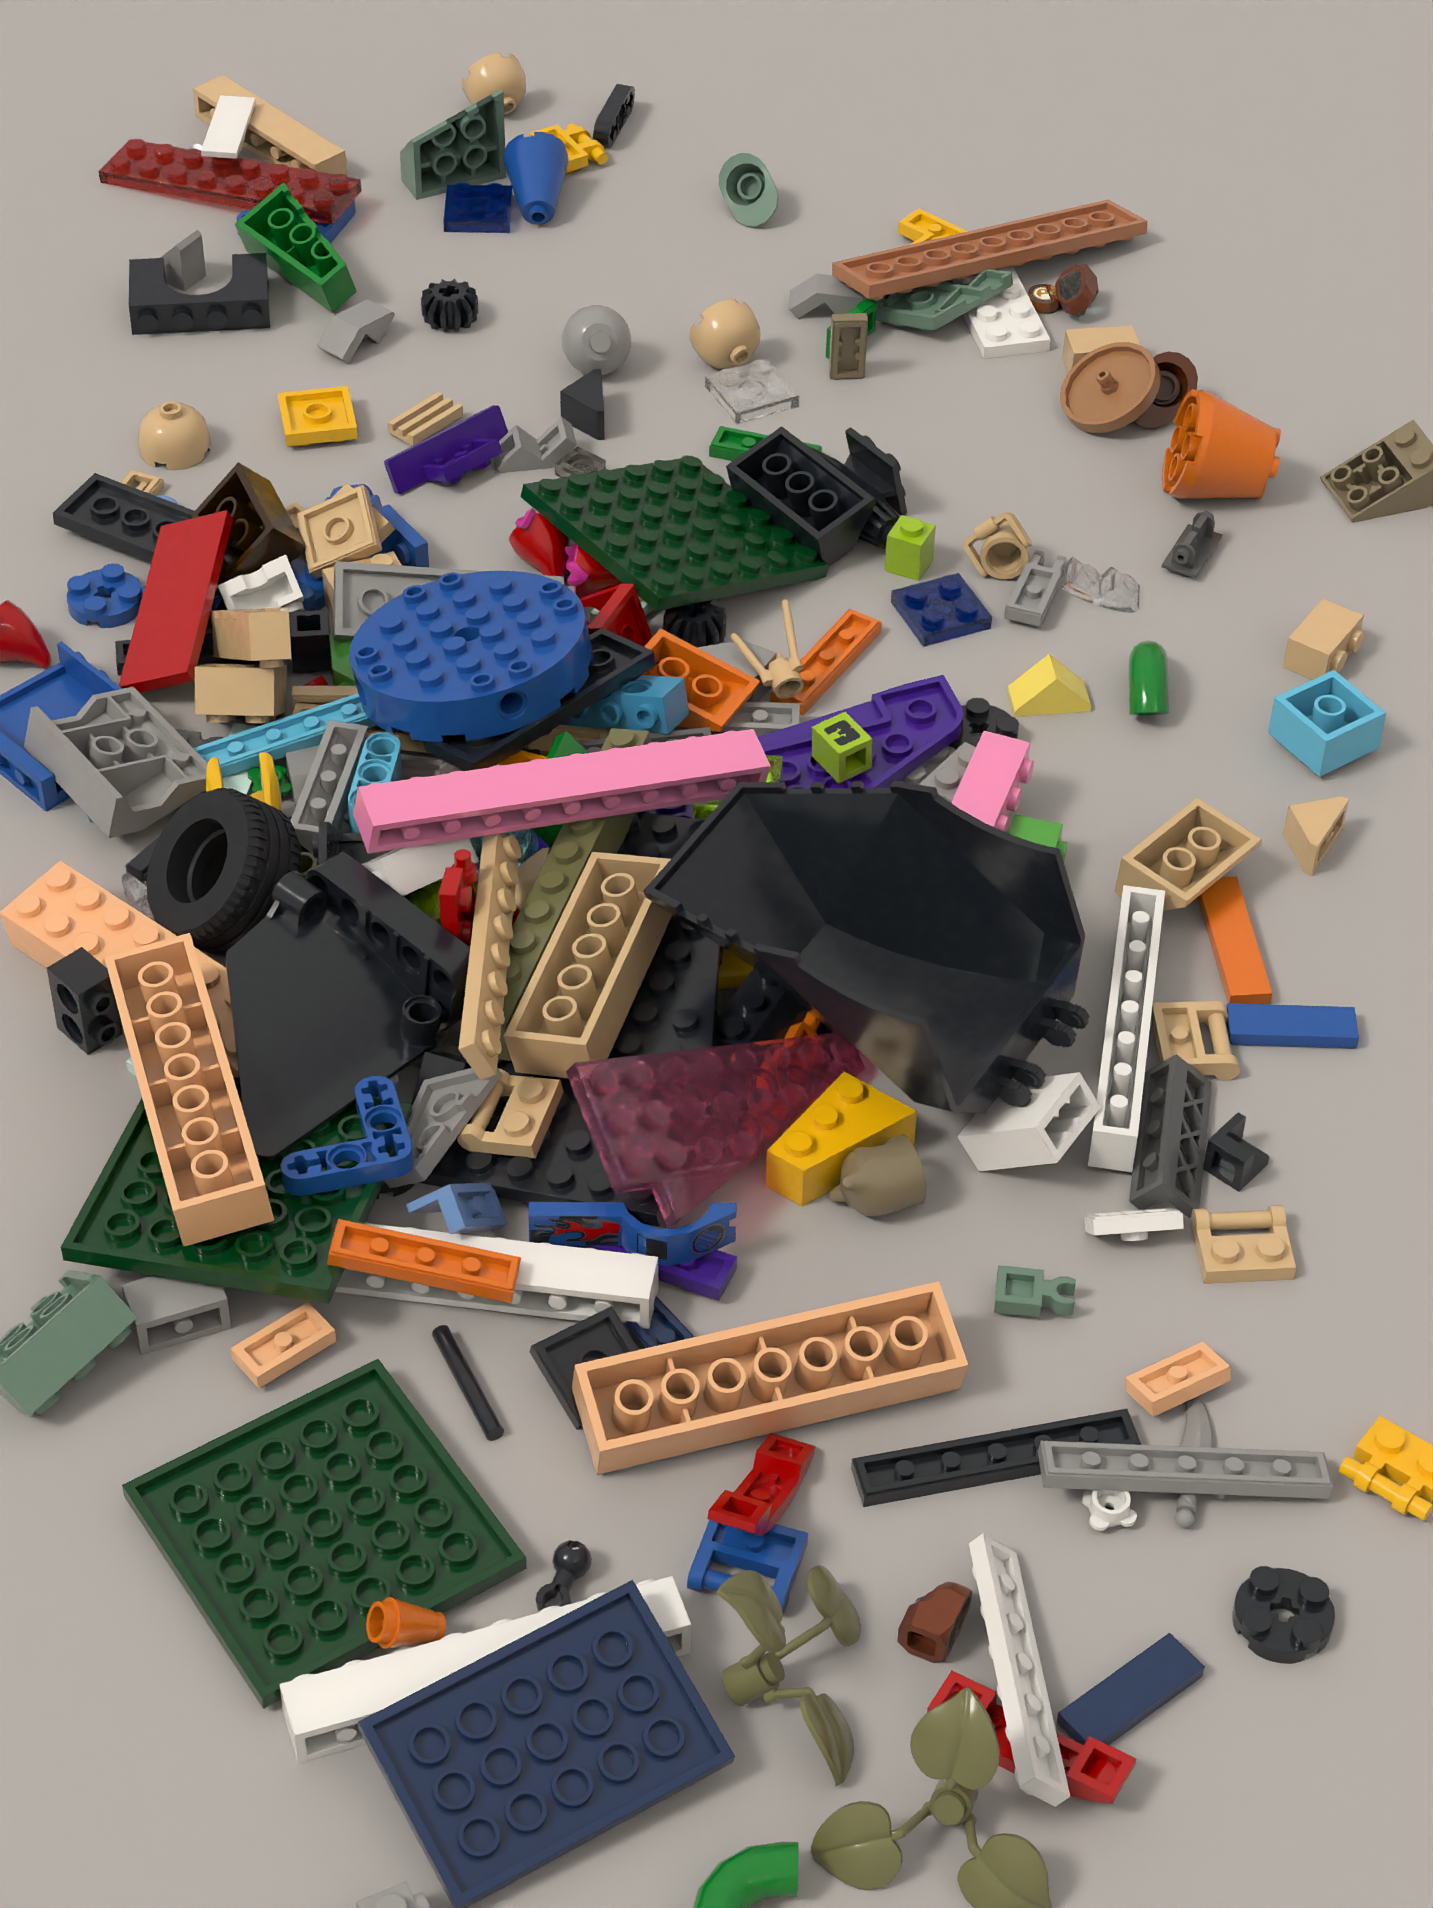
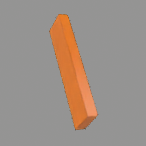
[770,609,882,715]
[1198,876,1272,1004]
[327,1219,521,1303]

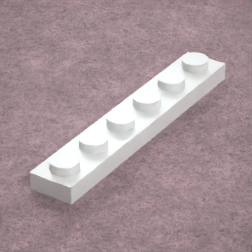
[969,1533,1070,1807]

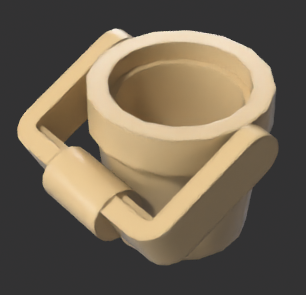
[963,512,1032,580]

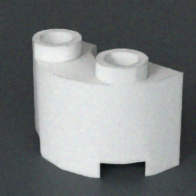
[218,555,305,612]

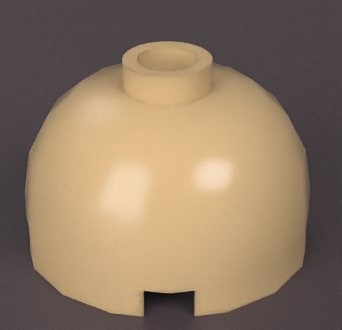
[461,52,526,114]
[689,299,761,369]
[138,401,211,470]

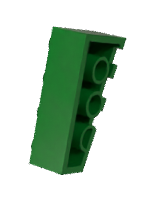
[235,183,357,313]

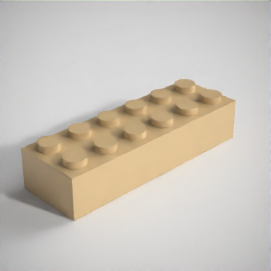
[504,852,672,1082]

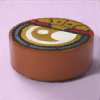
[1028,284,1060,313]

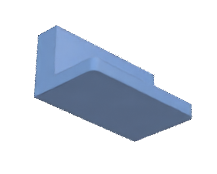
[406,1183,507,1234]

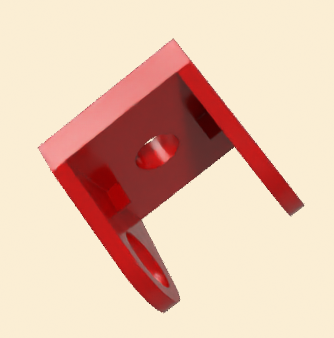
[580,584,652,647]

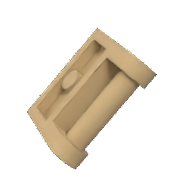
[1151,1001,1240,1081]
[457,1068,564,1158]
[1191,1205,1297,1284]

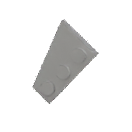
[384,1068,503,1188]

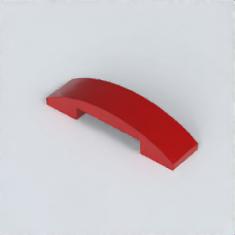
[707,1433,816,1536]
[927,1670,1136,1804]

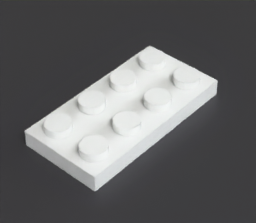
[947,266,1051,359]

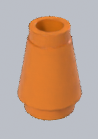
[366,1597,446,1649]

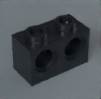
[47,947,123,1055]

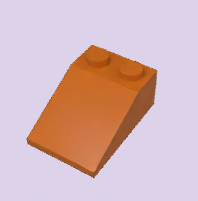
[641,628,760,732]

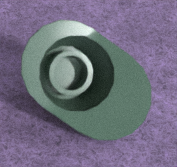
[719,153,779,227]

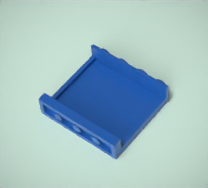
[0,641,122,811]

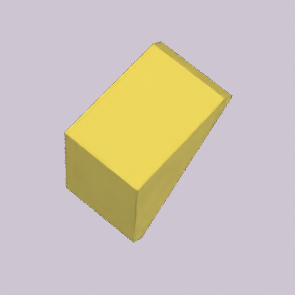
[1007,654,1091,717]

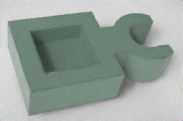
[994,1265,1076,1317]

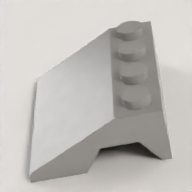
[24,687,208,838]

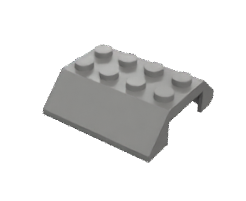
[290,720,463,859]

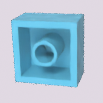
[1268,670,1386,777]

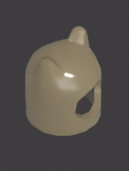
[829,1134,926,1216]

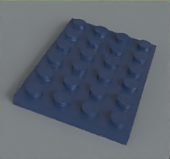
[358,1580,735,1908]

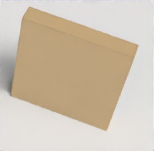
[297,485,382,579]

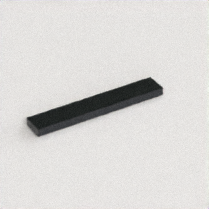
[851,1409,1142,1507]

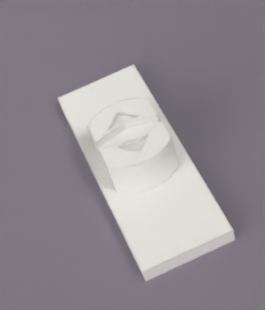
[201,95,256,159]

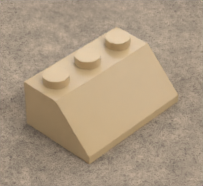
[1114,798,1262,911]

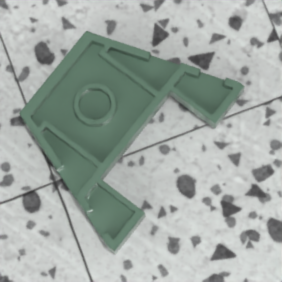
[876,269,1013,331]

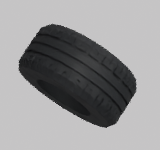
[146,788,302,957]

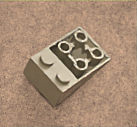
[1320,420,1433,523]

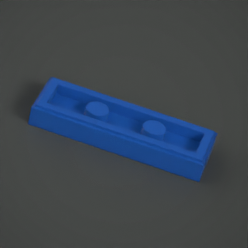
[1226,1003,1359,1048]

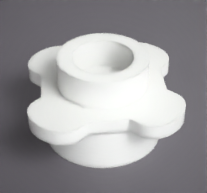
[1082,1490,1137,1531]

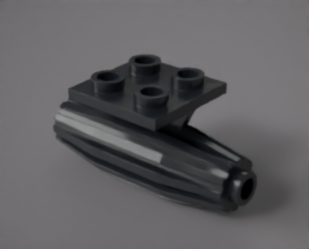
[808,427,907,549]

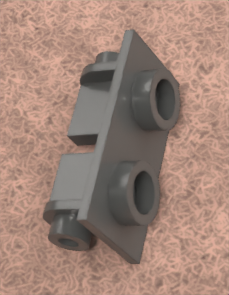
[1162,511,1223,578]

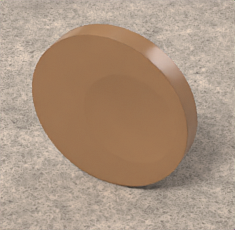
[1060,342,1161,433]

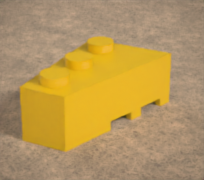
[765,1072,917,1206]

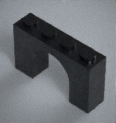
[129,253,270,335]

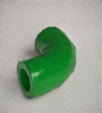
[1129,641,1169,715]
[693,1841,799,1908]

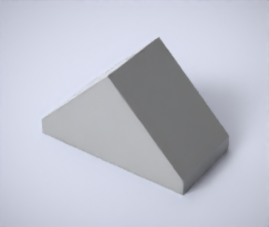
[160,230,206,292]

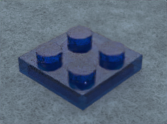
[443,183,513,233]
[891,573,992,647]

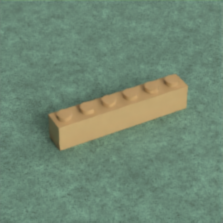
[193,75,347,193]

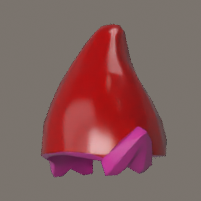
[509,508,570,577]
[565,542,623,599]
[0,600,51,668]

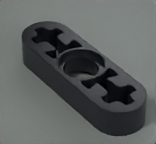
[593,84,635,148]

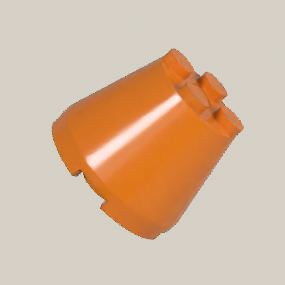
[1162,389,1281,499]

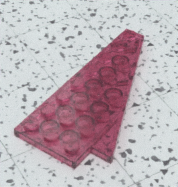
[566,1033,866,1227]

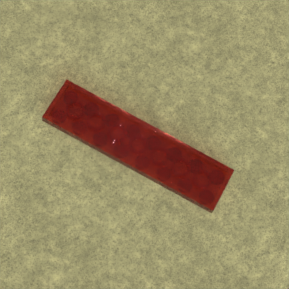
[98,139,362,224]

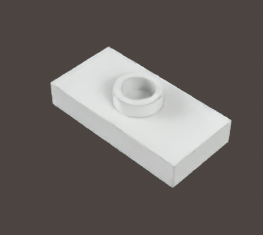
[1084,1208,1184,1241]

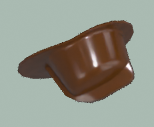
[1133,351,1198,429]

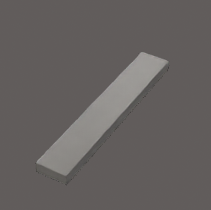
[1038,1441,1333,1499]

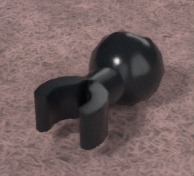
[535,1540,592,1611]

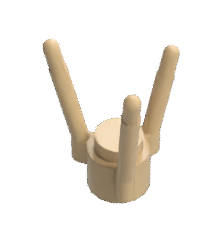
[731,599,804,699]

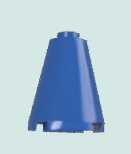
[503,132,569,224]

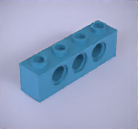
[561,675,689,734]

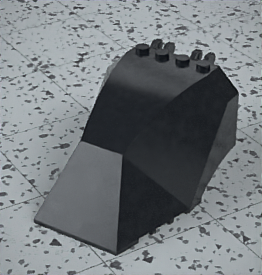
[643,781,1090,1113]

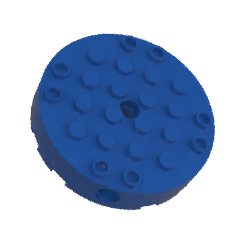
[349,571,593,742]

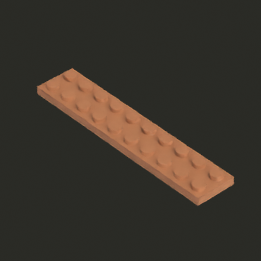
[832,199,1148,300]

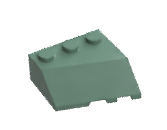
[400,89,506,200]
[0,1270,138,1416]

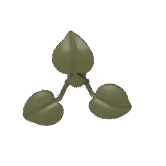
[716,1565,861,1787]
[811,1688,1052,1908]

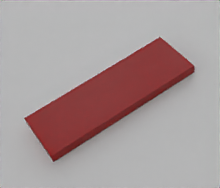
[119,510,233,693]

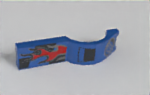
[528,1202,737,1266]

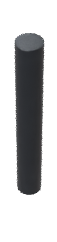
[432,1325,504,1441]

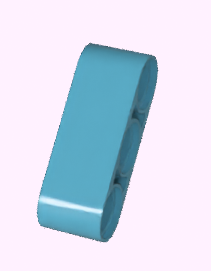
[348,732,402,833]

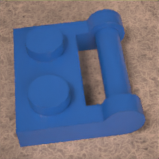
[687,1520,808,1614]

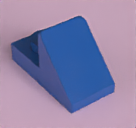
[370,504,429,567]

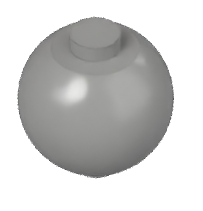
[562,305,631,375]

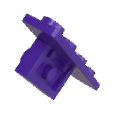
[384,405,508,494]

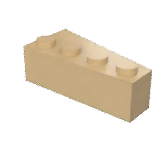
[211,607,292,668]

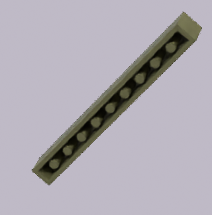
[498,728,652,1061]

